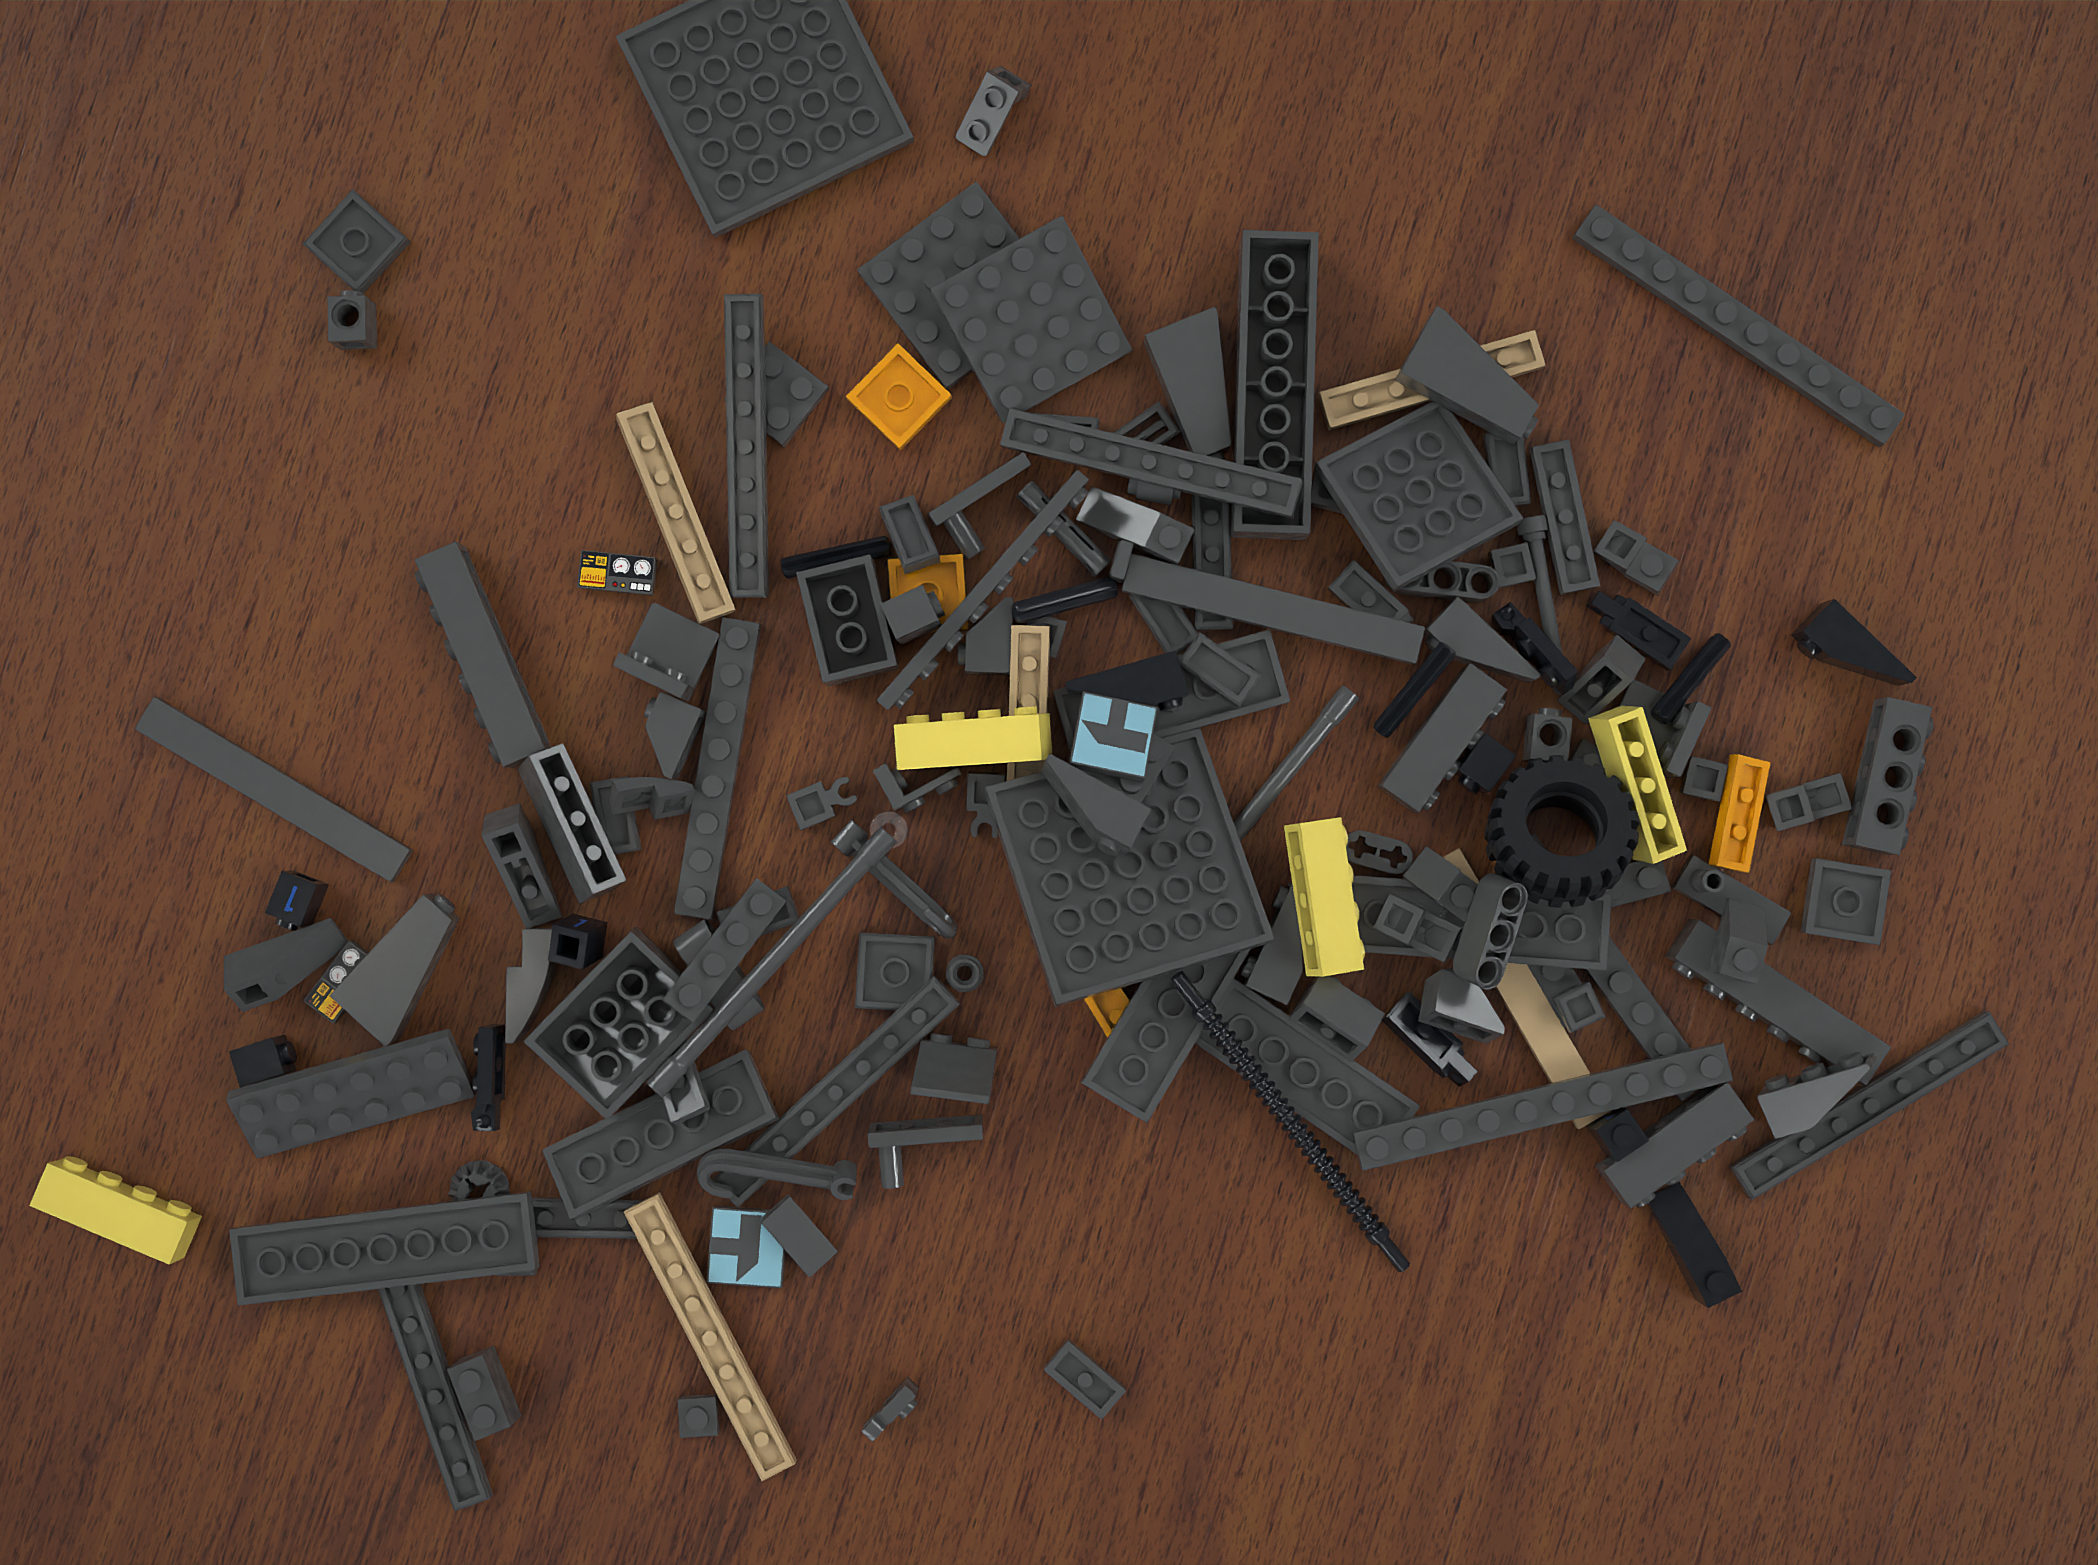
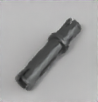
[1016,480,1111,577]

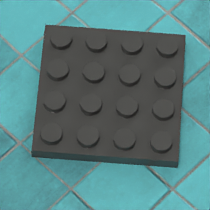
[857,182,1019,390]
[929,215,1133,423]
[1314,401,1523,592]

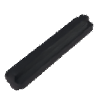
[781,535,891,579]
[1011,577,1118,624]
[1650,633,1731,724]
[1373,642,1456,738]

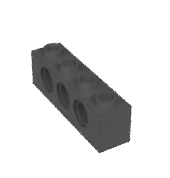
[1842,697,1933,855]

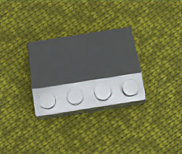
[523,927,715,1120]

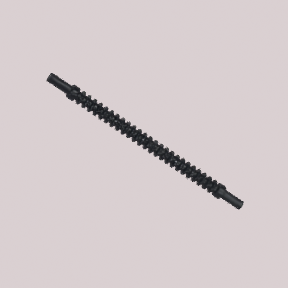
[1170,971,1410,1273]

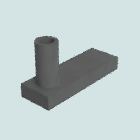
[928,452,1032,560]
[1671,855,1791,945]
[868,1114,984,1189]

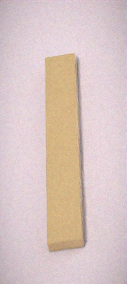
[1443,848,1612,1129]
[624,1192,797,1481]

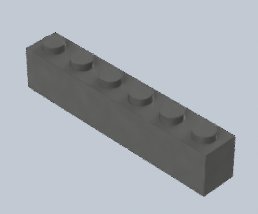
[414,541,552,768]
[1665,919,1891,1085]

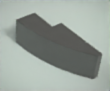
[505,928,557,1043]

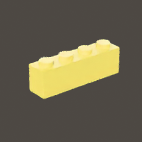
[894,706,1053,770]
[1588,706,1687,864]
[1284,817,1365,977]
[29,1156,202,1265]

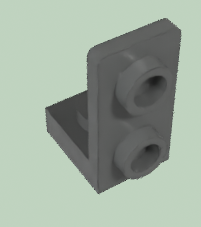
[955,66,1032,156]
[873,763,962,814]

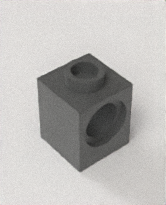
[327,290,377,350]
[1522,708,1572,763]

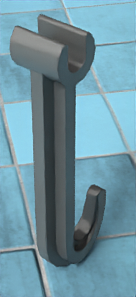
[831,820,958,940]
[697,1149,857,1200]

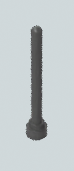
[1517,515,1562,695]

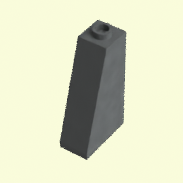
[1395,306,1539,445]
[1144,307,1231,460]
[330,893,460,1046]

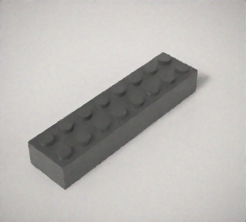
[1230,230,1319,540]

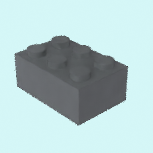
[796,555,900,687]

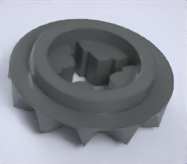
[448,1160,510,1201]

